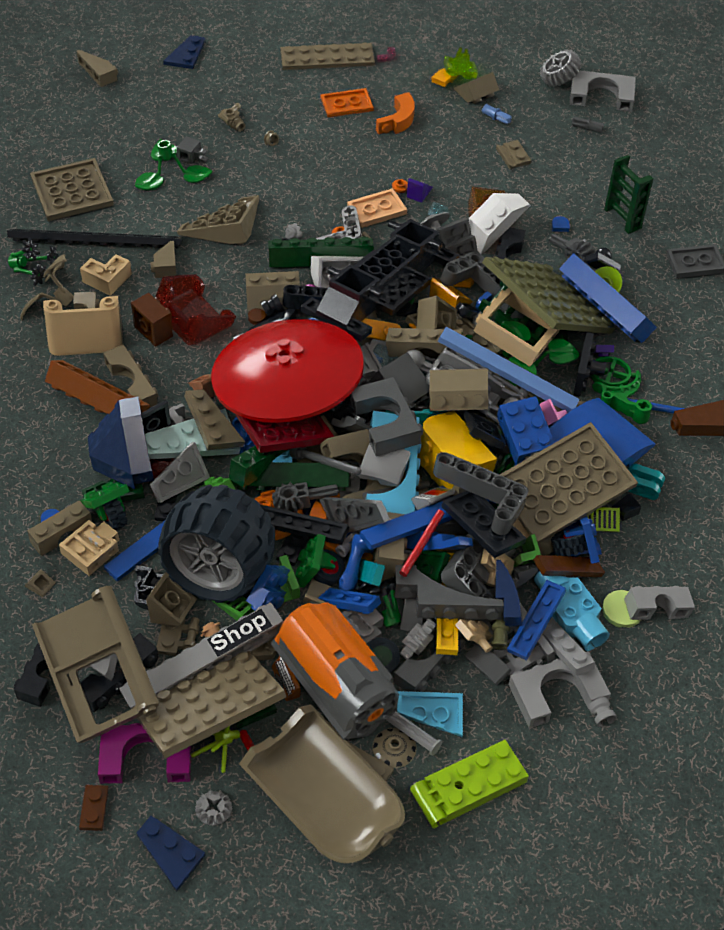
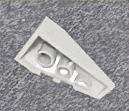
[311,256,363,288]

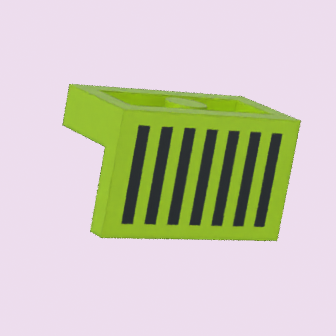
[579,507,620,532]

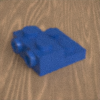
[246,565,290,611]

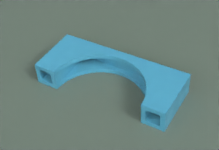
[366,411,421,515]

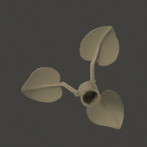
[20,254,74,320]

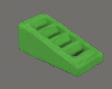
[212,596,254,621]

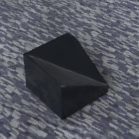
[612,493,641,521]

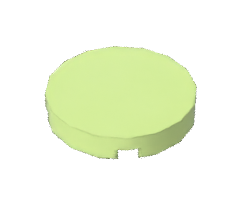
[602,590,640,628]

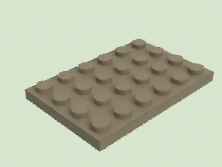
[500,422,638,544]
[132,651,286,758]

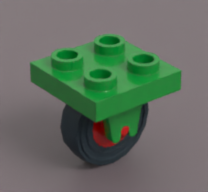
[295,533,345,588]

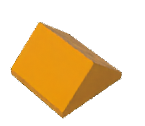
[429,278,474,311]

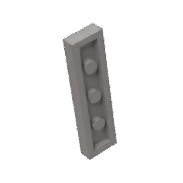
[542,617,595,676]

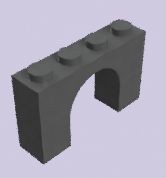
[350,377,423,456]

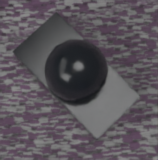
[584,247,621,271]

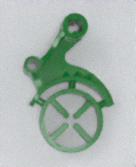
[590,356,652,424]

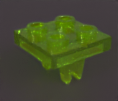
[443,47,478,79]

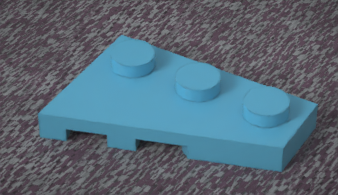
[397,691,463,737]

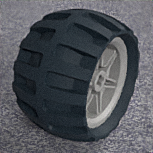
[158,485,275,603]

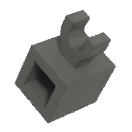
[176,136,208,164]

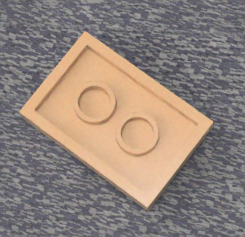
[347,188,407,228]

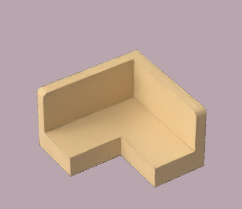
[80,254,132,296]

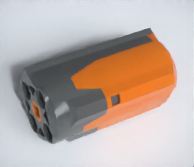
[271,602,399,740]

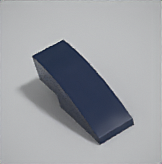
[495,560,522,626]

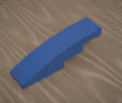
[406,531,473,552]

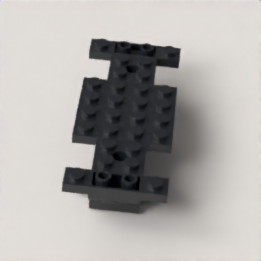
[301,219,460,341]

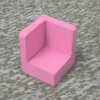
[540,399,567,426]

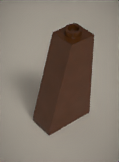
[670,400,724,436]

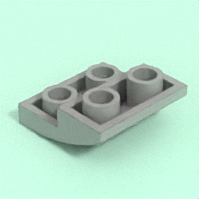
[358,443,411,487]

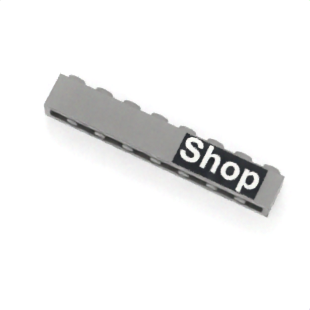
[119,602,284,709]

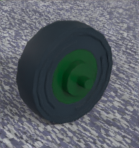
[367,637,400,673]

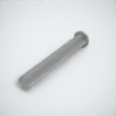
[386,711,442,756]

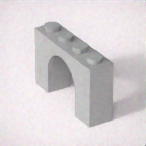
[569,70,636,112]
[509,651,611,728]

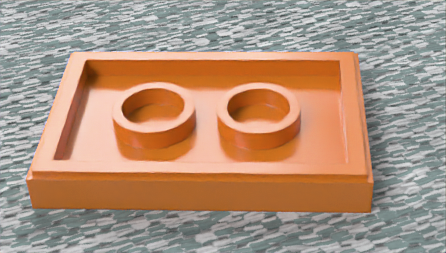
[321,88,374,117]

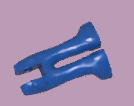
[338,534,374,591]

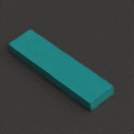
[358,559,385,586]

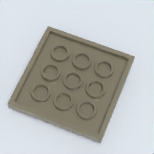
[30,158,114,221]

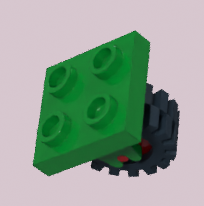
[80,482,130,530]

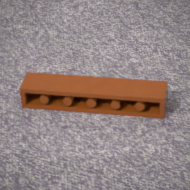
[45,360,150,414]

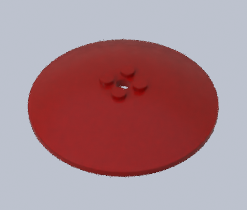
[211,319,364,423]

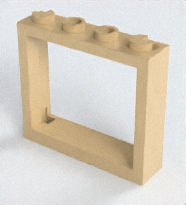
[474,287,560,367]

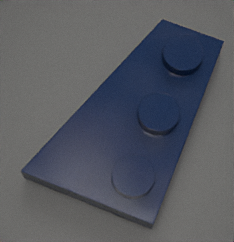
[163,35,205,69]
[136,816,206,892]

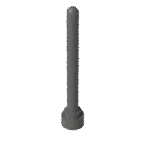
[289,447,361,475]

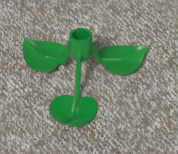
[135,138,212,190]
[501,321,579,386]

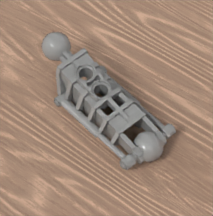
[406,346,529,431]

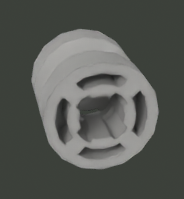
[588,697,617,727]

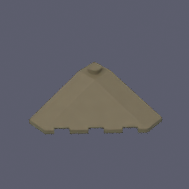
[177,195,260,245]

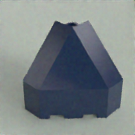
[88,396,154,489]

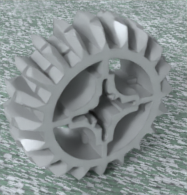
[540,49,581,87]

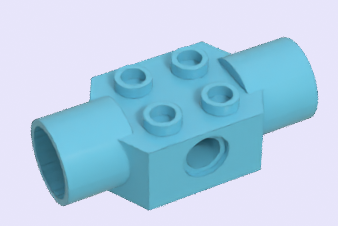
[534,571,609,651]

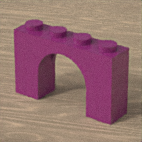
[98,723,192,784]

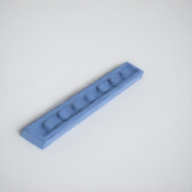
[438,327,579,413]

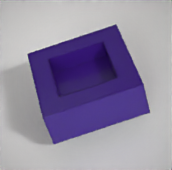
[594,345,614,357]

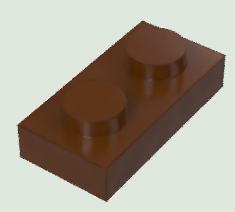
[79,785,109,831]

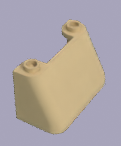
[43,296,123,356]

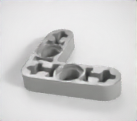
[316,205,362,240]

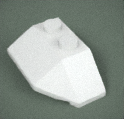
[469,193,531,254]

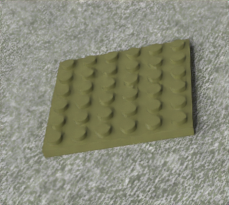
[482,257,616,334]

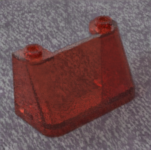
[155,274,236,345]

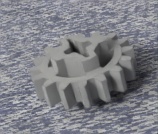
[400,619,437,660]

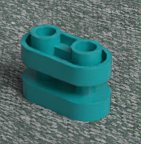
[627,464,665,500]

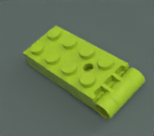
[410,740,529,828]

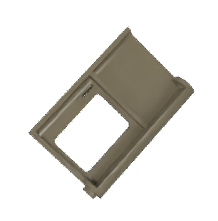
[32,586,159,743]

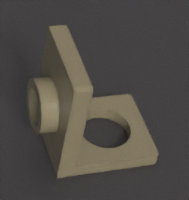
[302,580,331,604]

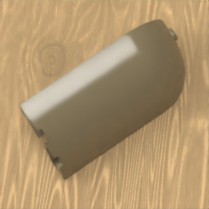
[239,704,405,863]

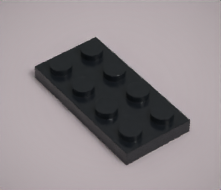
[441,491,527,558]

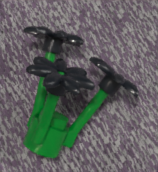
[8,238,59,286]
[353,579,401,628]

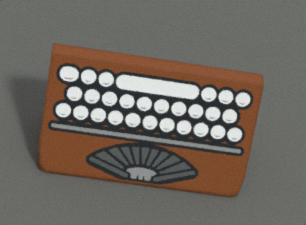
[272,656,301,701]

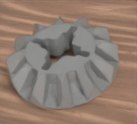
[195,790,232,825]

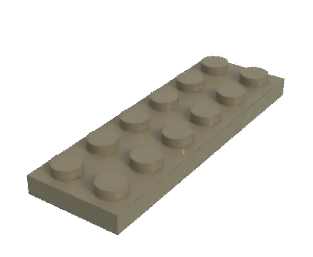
[280,43,375,70]

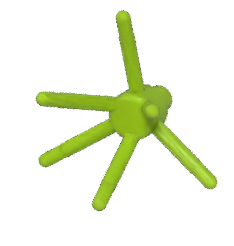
[191,726,240,773]

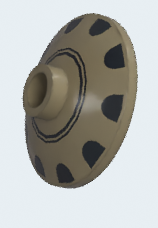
[373,728,417,768]

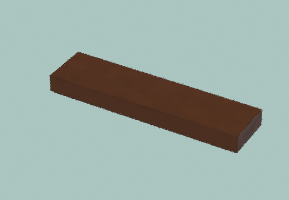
[533,555,605,577]

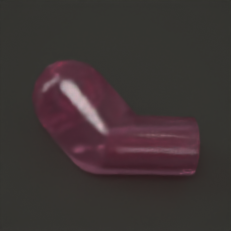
[376,47,396,62]

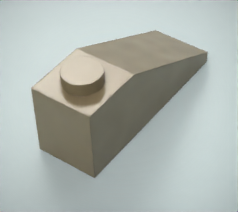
[76,50,118,87]

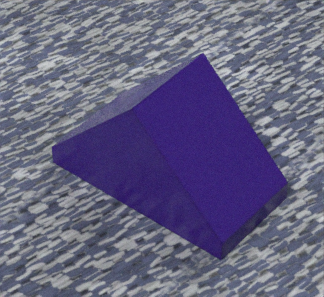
[407,178,433,203]

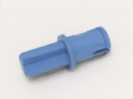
[482,104,512,124]

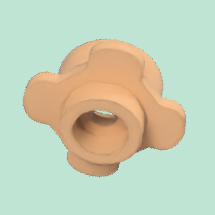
[201,622,220,637]

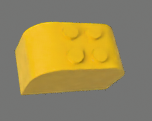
[417,410,497,489]

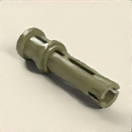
[490,608,511,650]

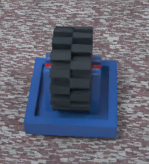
[551,516,602,564]

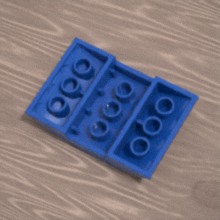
[549,398,655,467]

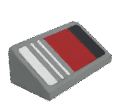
[411,487,455,510]

